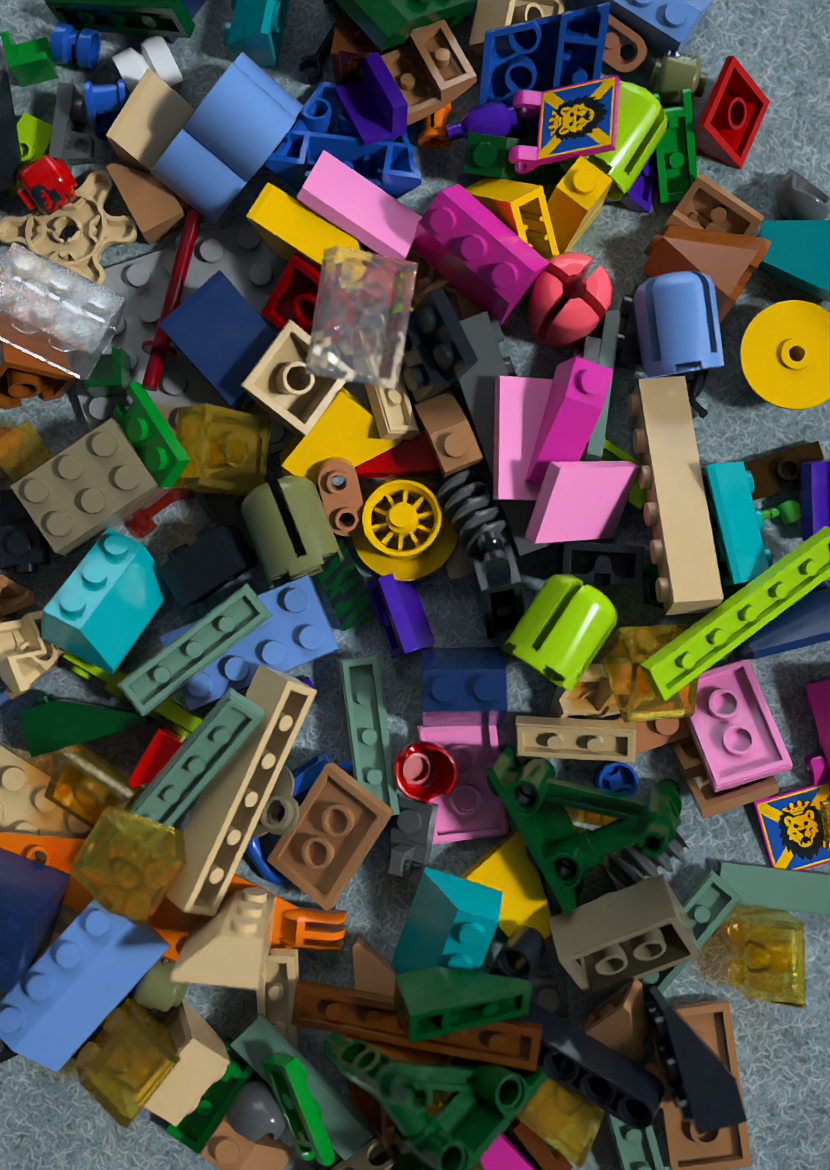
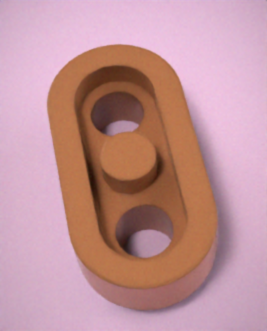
[603,14,647,73]
[317,457,364,536]

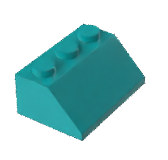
[223,0,291,70]
[701,461,773,588]
[41,527,171,675]
[391,867,503,974]

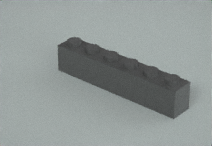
[458,311,558,556]

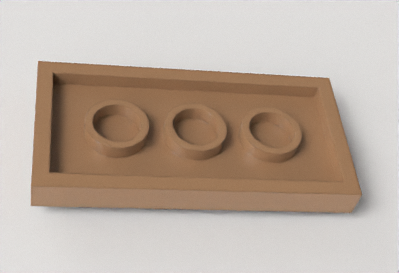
[648,999,752,1170]

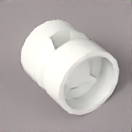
[111,36,184,94]

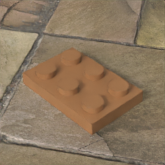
[266,762,394,911]

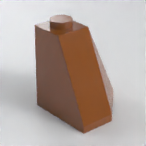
[642,225,772,324]
[0,282,79,409]

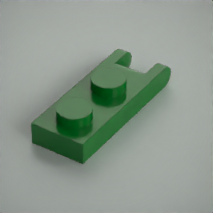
[652,88,697,203]
[113,381,190,488]
[165,1036,254,1154]
[262,1053,335,1166]

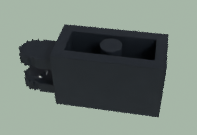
[471,531,525,639]

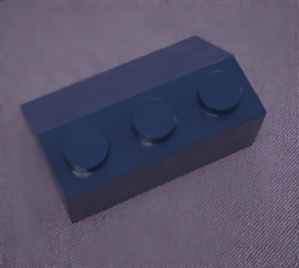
[733,580,830,660]

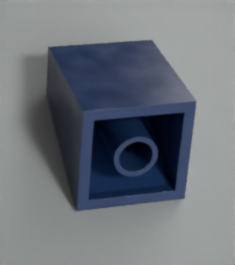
[158,270,277,413]
[421,647,508,727]
[0,848,71,992]

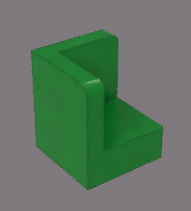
[0,31,59,87]

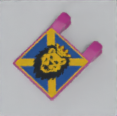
[508,75,620,174]
[752,753,830,870]

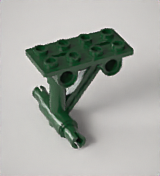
[486,745,682,914]
[322,1033,547,1170]

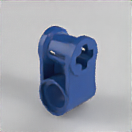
[84,79,128,142]

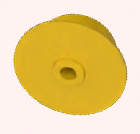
[739,300,830,410]
[352,476,458,581]

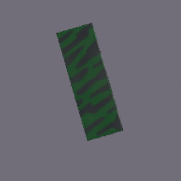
[317,533,377,631]

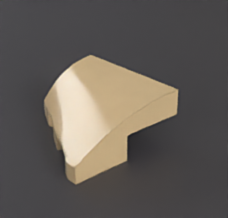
[0,610,66,695]
[548,663,649,720]

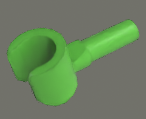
[760,500,802,526]

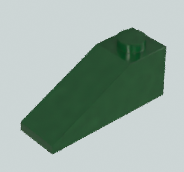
[463,131,566,185]
[19,694,155,758]
[394,966,532,1043]

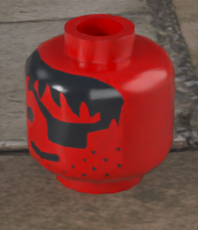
[16,155,78,215]

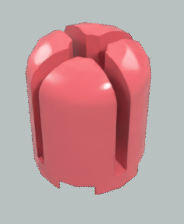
[526,252,613,349]

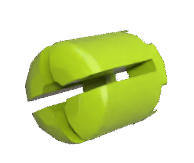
[558,81,668,201]
[502,574,617,693]

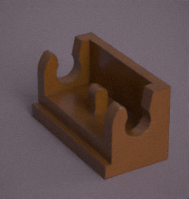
[331,15,382,84]

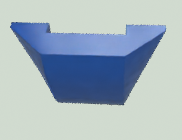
[479,2,611,137]
[265,81,422,199]

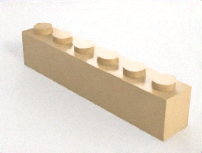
[627,376,723,615]
[157,664,317,917]

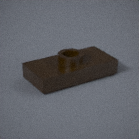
[744,441,824,501]

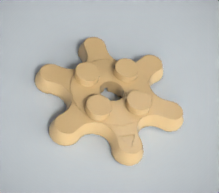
[0,170,138,291]

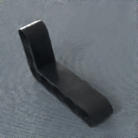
[489,926,665,1129]

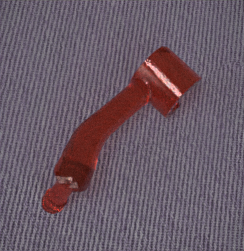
[130,478,203,539]

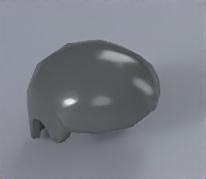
[775,169,830,220]
[227,1080,288,1142]

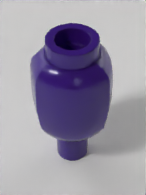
[446,101,518,141]

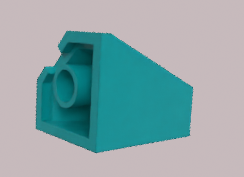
[754,220,830,303]

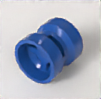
[51,22,101,70]
[593,761,639,796]

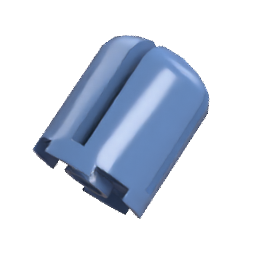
[633,271,724,379]

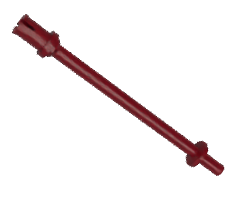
[141,205,202,392]

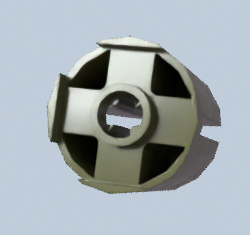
[241,475,345,589]

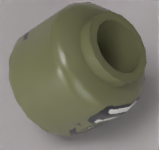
[648,50,708,106]
[131,955,189,1013]

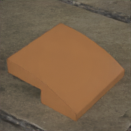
[381,19,477,126]
[659,173,765,236]
[670,734,779,819]

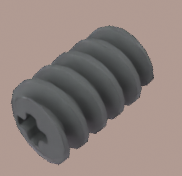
[432,469,509,558]
[600,831,688,891]

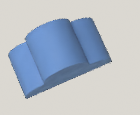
[150,52,303,224]

